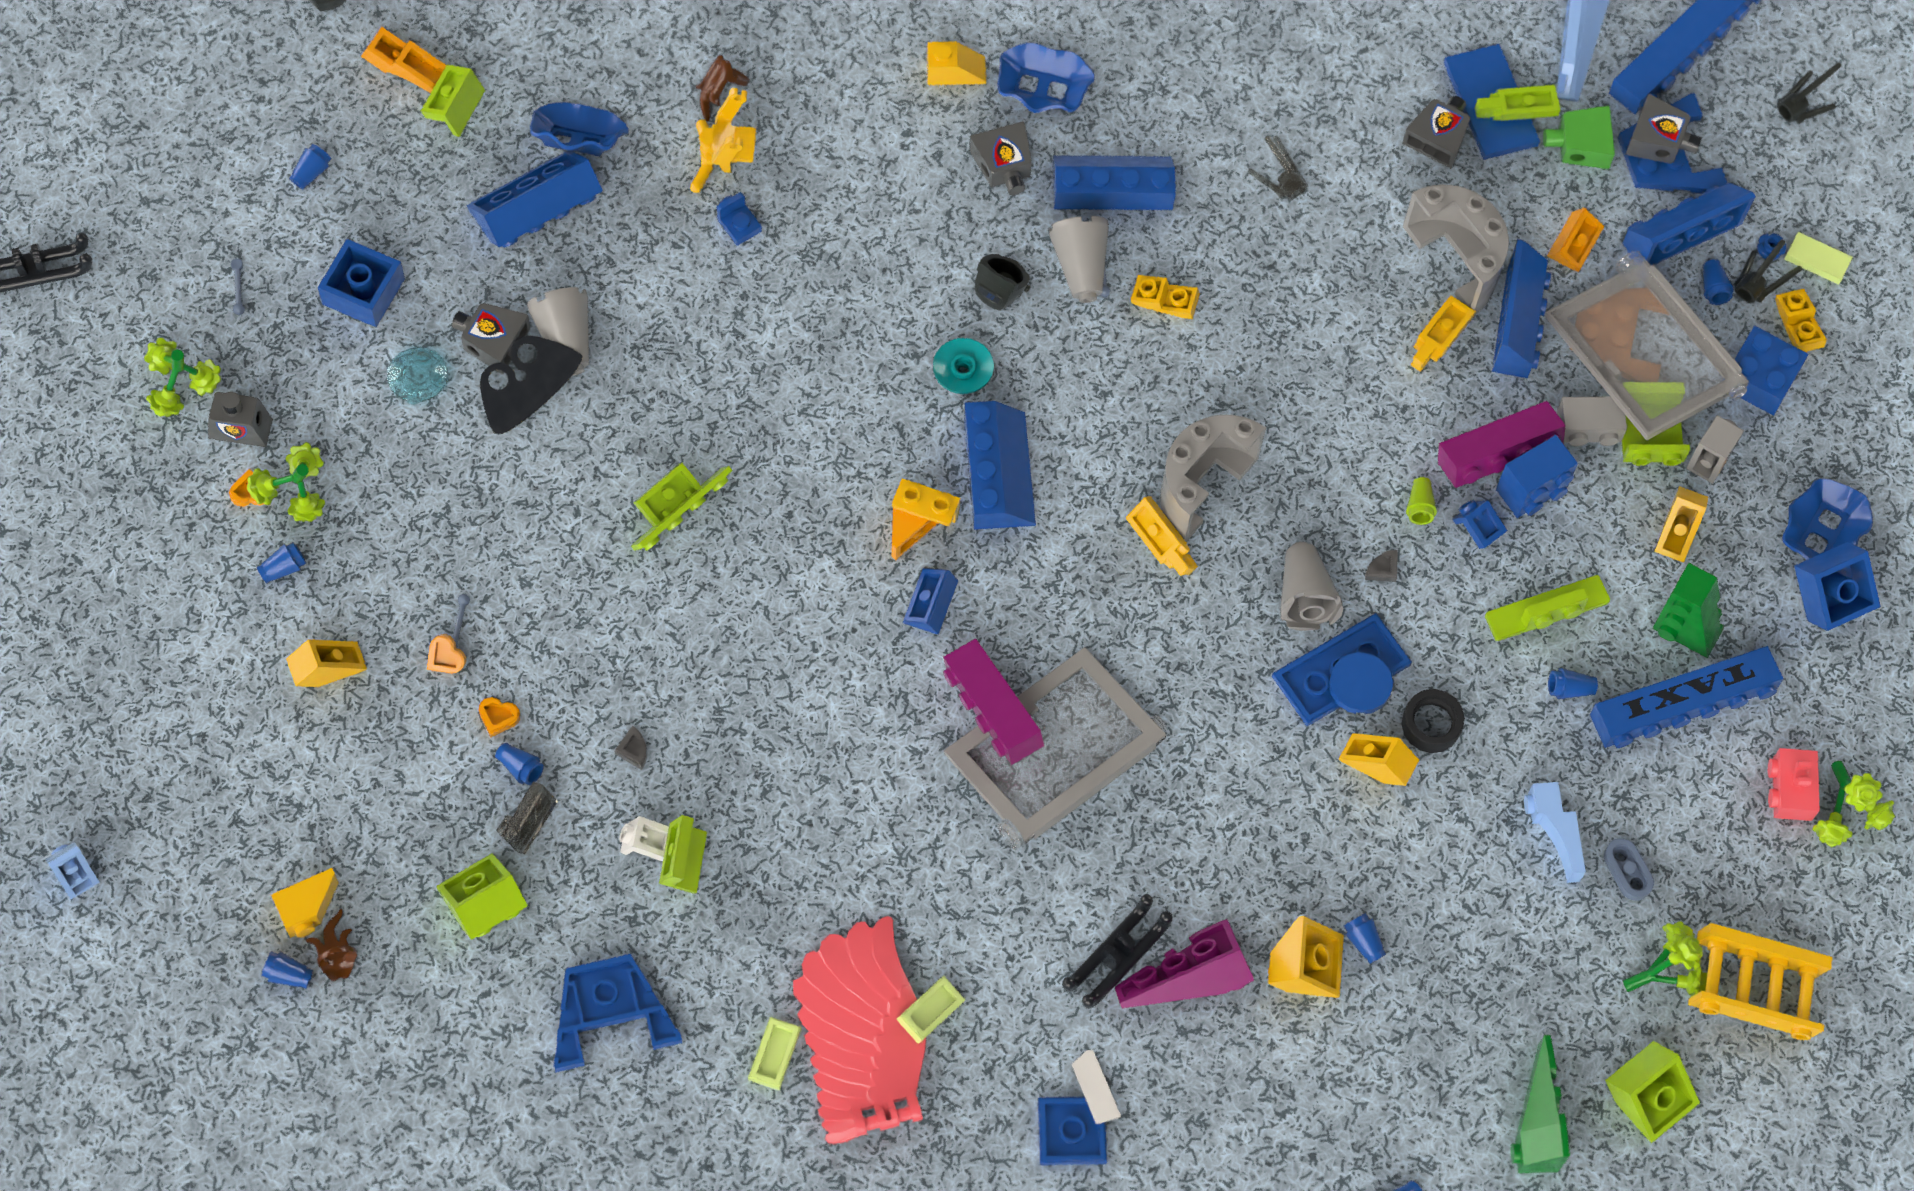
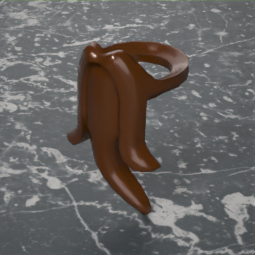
[695,55,750,122]
[306,909,358,982]

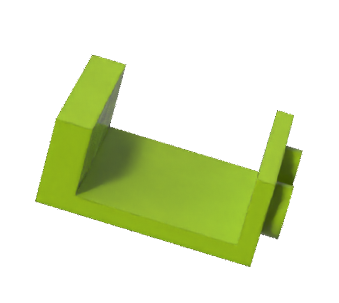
[1621,384,1690,466]

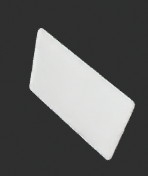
[1072,1050,1121,1124]

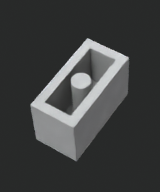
[1557,396,1627,446]
[1686,415,1744,484]

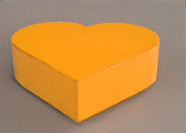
[229,469,264,507]
[427,634,466,673]
[479,697,520,737]

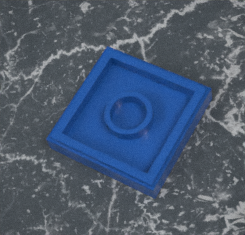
[1038,1097,1107,1165]

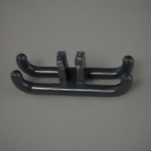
[0,233,92,293]
[1062,894,1173,1009]

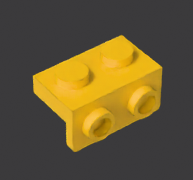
[892,478,961,526]

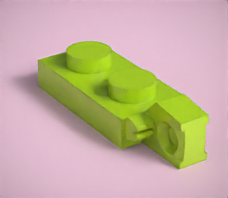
[1474,85,1561,121]

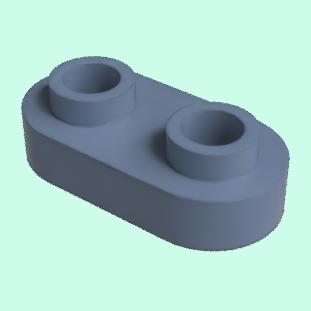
[1604,838,1654,901]

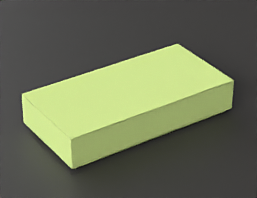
[1784,232,1853,285]
[896,976,965,1044]
[748,1017,801,1090]

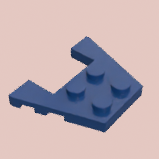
[1617,93,1728,194]
[554,954,683,1073]

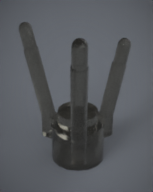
[1248,136,1308,200]

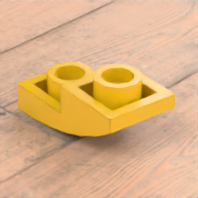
[1131,275,1200,320]
[1775,288,1827,352]

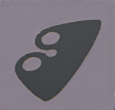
[480,335,583,434]

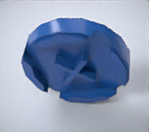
[1329,652,1393,714]

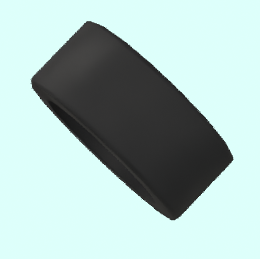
[1401,689,1465,753]

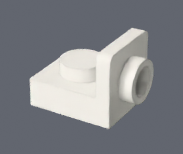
[619,816,669,861]

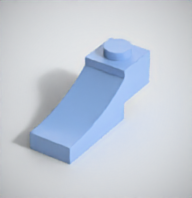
[1524,782,1586,883]

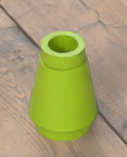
[1406,477,1437,525]

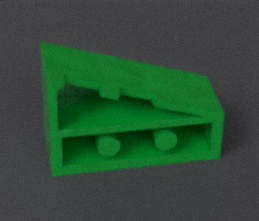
[1652,563,1724,658]

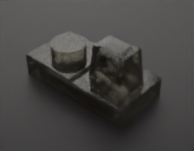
[496,782,558,855]

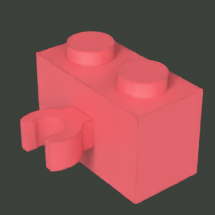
[1767,748,1820,821]

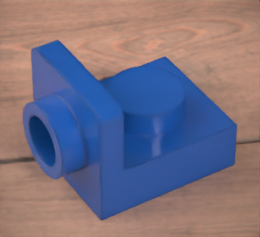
[717,192,762,246]
[1452,499,1507,549]

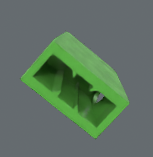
[1543,106,1615,169]

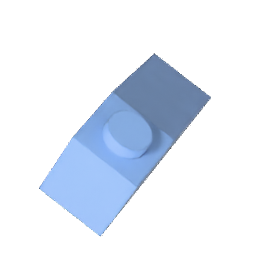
[46,842,100,899]

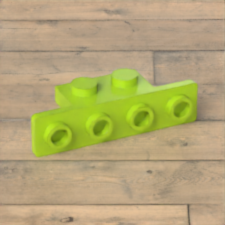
[631,462,733,551]
[1485,575,1610,641]

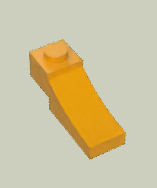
[361,26,446,93]

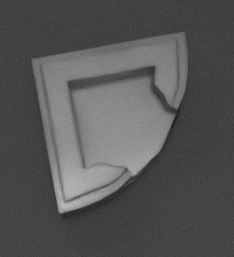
[1365,550,1398,582]
[615,726,647,770]

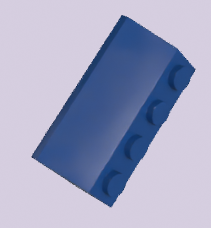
[466,151,603,247]
[1053,155,1176,210]
[1623,183,1756,268]
[1492,239,1551,378]
[964,401,1036,530]

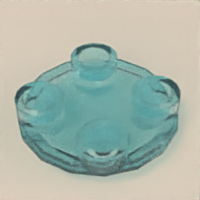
[387,347,448,405]

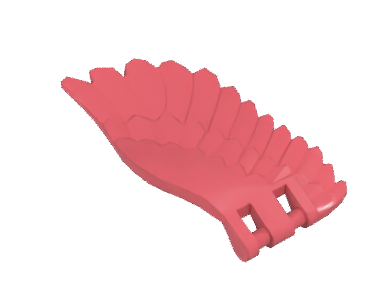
[793,916,926,1144]

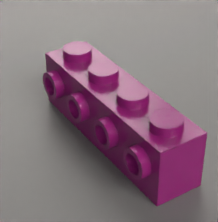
[1437,401,1566,488]
[943,638,1044,765]

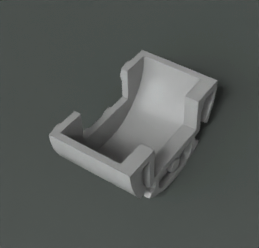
[1403,185,1509,315]
[1160,415,1266,542]

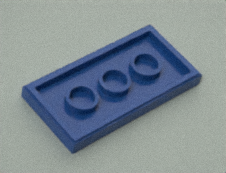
[1443,44,1540,160]
[1272,613,1412,727]

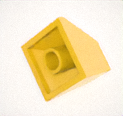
[1268,916,1344,998]

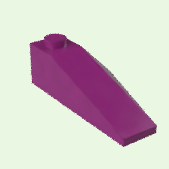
[1114,919,1255,1009]

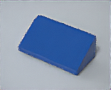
[903,568,958,634]

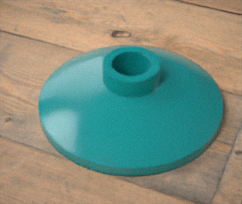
[933,338,994,394]

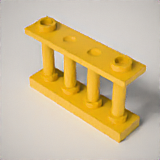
[1688,923,1833,1040]

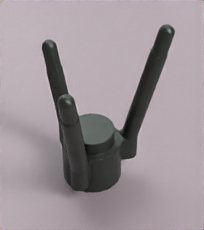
[1777,63,1842,124]
[1734,240,1802,303]

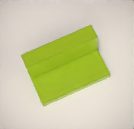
[421,64,485,137]
[659,815,707,893]

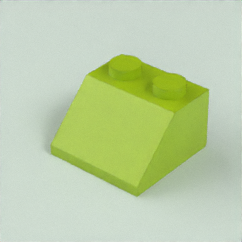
[436,853,528,940]
[1605,1041,1700,1143]

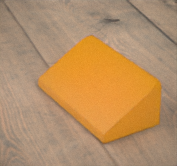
[1547,208,1605,272]

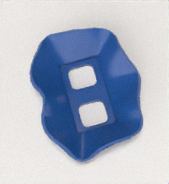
[997,42,1095,113]
[530,102,629,157]
[1782,479,1873,560]

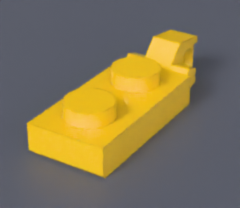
[1411,295,1476,372]
[1126,496,1198,576]

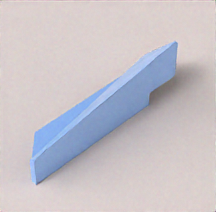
[1557,0,1609,101]

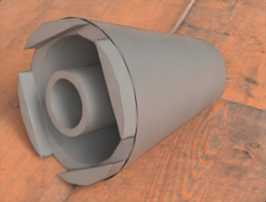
[1049,216,1109,303]
[527,287,589,376]
[1280,542,1344,631]

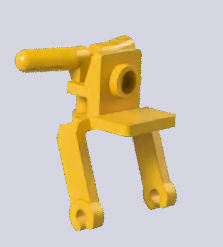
[690,88,756,193]

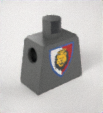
[1626,94,1702,163]
[1402,96,1470,169]
[969,121,1032,195]
[452,303,530,374]
[208,392,273,447]

